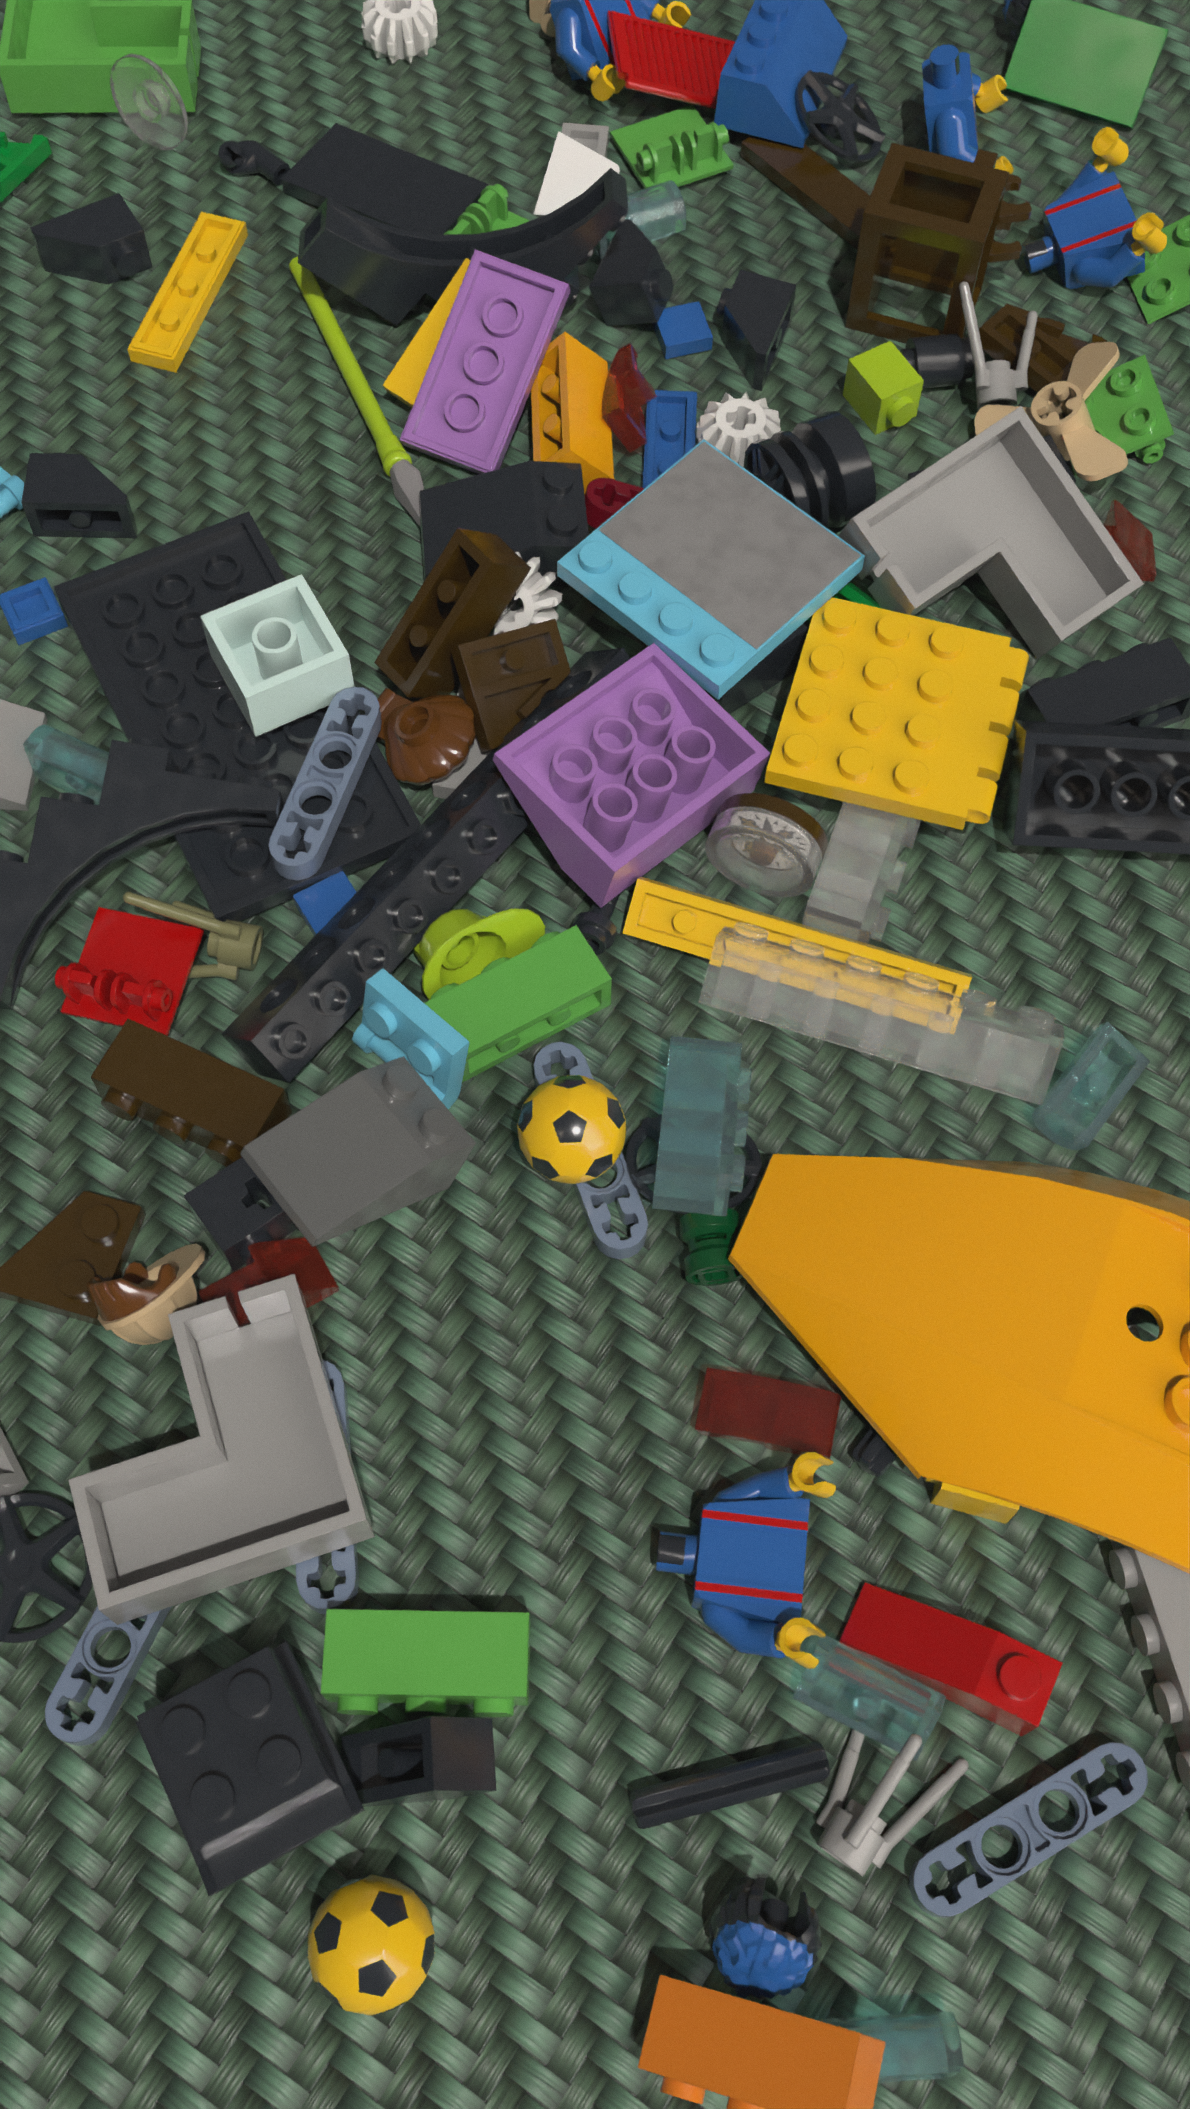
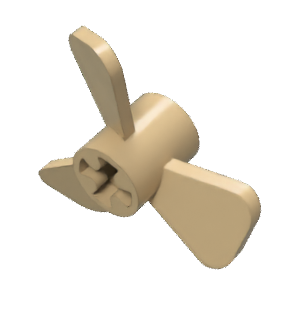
[974,342,1128,481]

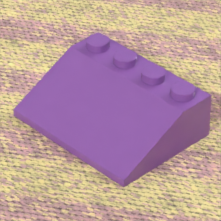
[493,643,771,908]

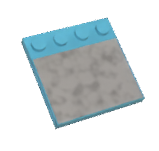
[557,439,865,699]

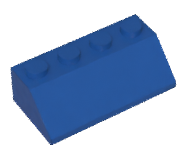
[714,0,848,148]

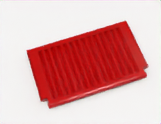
[607,10,736,109]

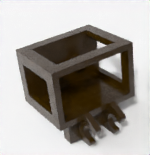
[845,142,1032,344]

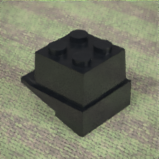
[136,1641,365,1897]

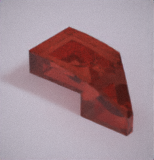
[602,343,657,453]

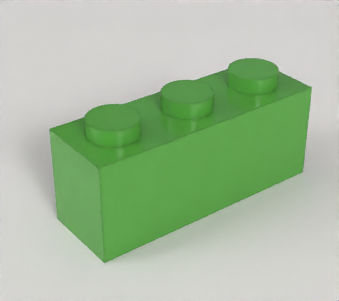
[425,925,612,1083]
[321,1609,531,1717]

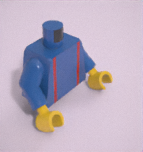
[549,0,691,101]
[922,44,1014,174]
[1022,127,1167,289]
[656,1452,836,1669]

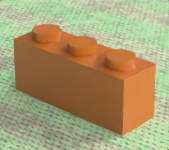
[638,1975,886,2109]

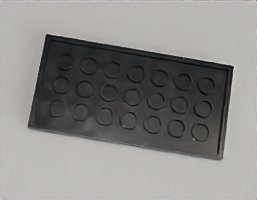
[54,511,421,922]

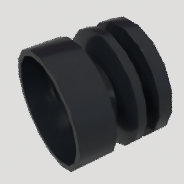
[744,411,877,528]

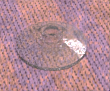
[110,54,188,150]

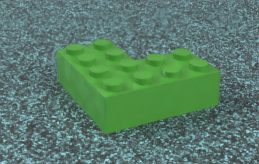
[0,0,201,114]

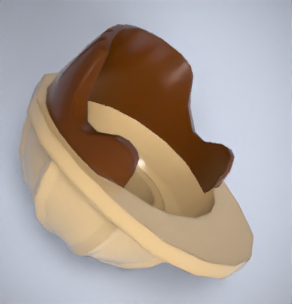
[86,1244,205,1345]

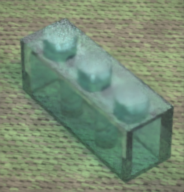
[652,1036,751,1216]

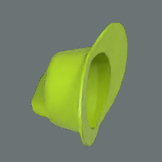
[414,908,545,1000]

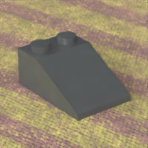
[240,1056,476,1247]

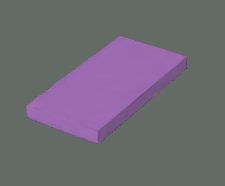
[400,250,571,474]

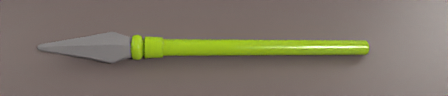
[289,257,424,527]

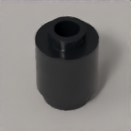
[899,333,974,389]

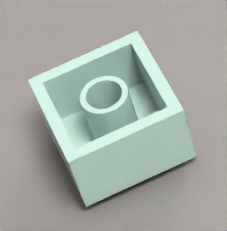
[200,574,354,737]

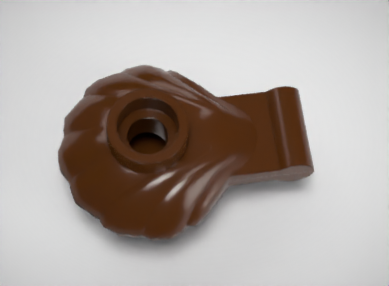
[376,688,476,785]

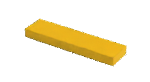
[127,211,248,373]

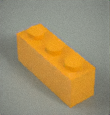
[531,332,614,494]

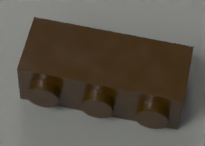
[374,528,531,698]
[91,1019,292,1167]

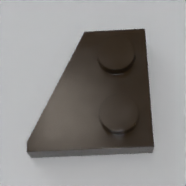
[979,304,1107,393]
[450,619,571,752]
[0,1190,146,1326]

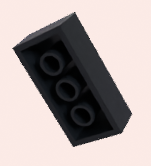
[1002,720,1190,854]

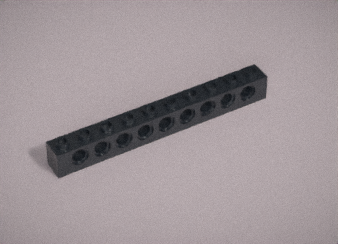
[221,648,631,1083]

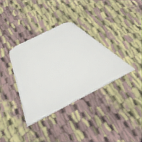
[534,131,620,215]

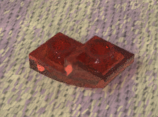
[694,1368,841,1459]

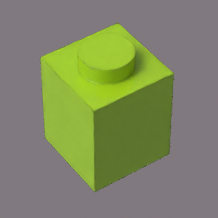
[843,340,924,435]

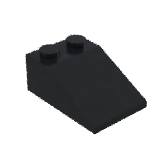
[419,461,589,587]

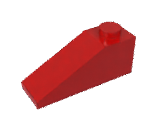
[837,1582,1063,1737]

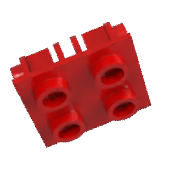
[55,907,204,1036]

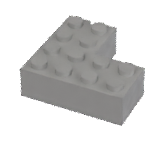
[838,406,1144,659]
[69,1274,375,1625]

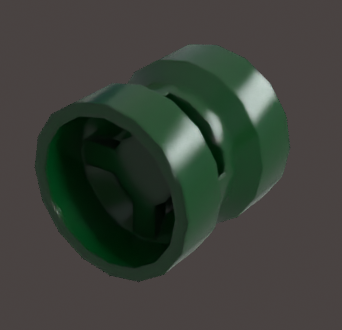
[679,1207,743,1286]

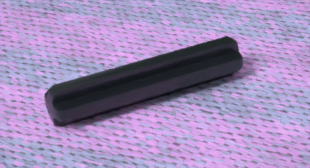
[630,1742,830,1829]

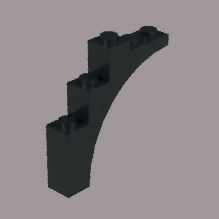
[298,168,628,326]
[0,736,284,1010]

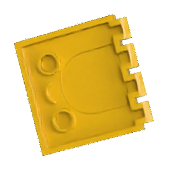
[764,597,1029,830]

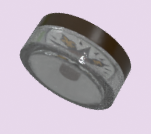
[705,793,828,897]

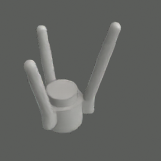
[959,281,1038,410]
[815,1726,969,1877]

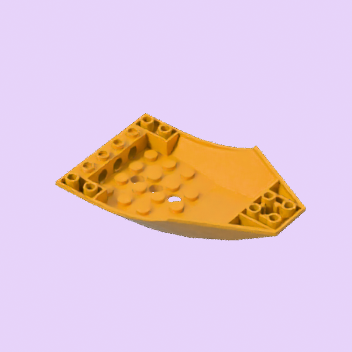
[728,1154,1190,1574]

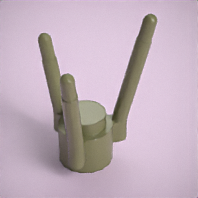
[123,892,263,980]

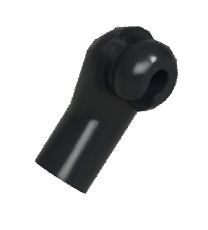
[218,140,290,185]

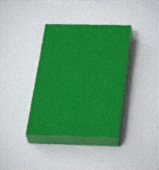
[1003,0,1169,129]

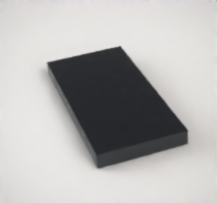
[281,123,489,235]

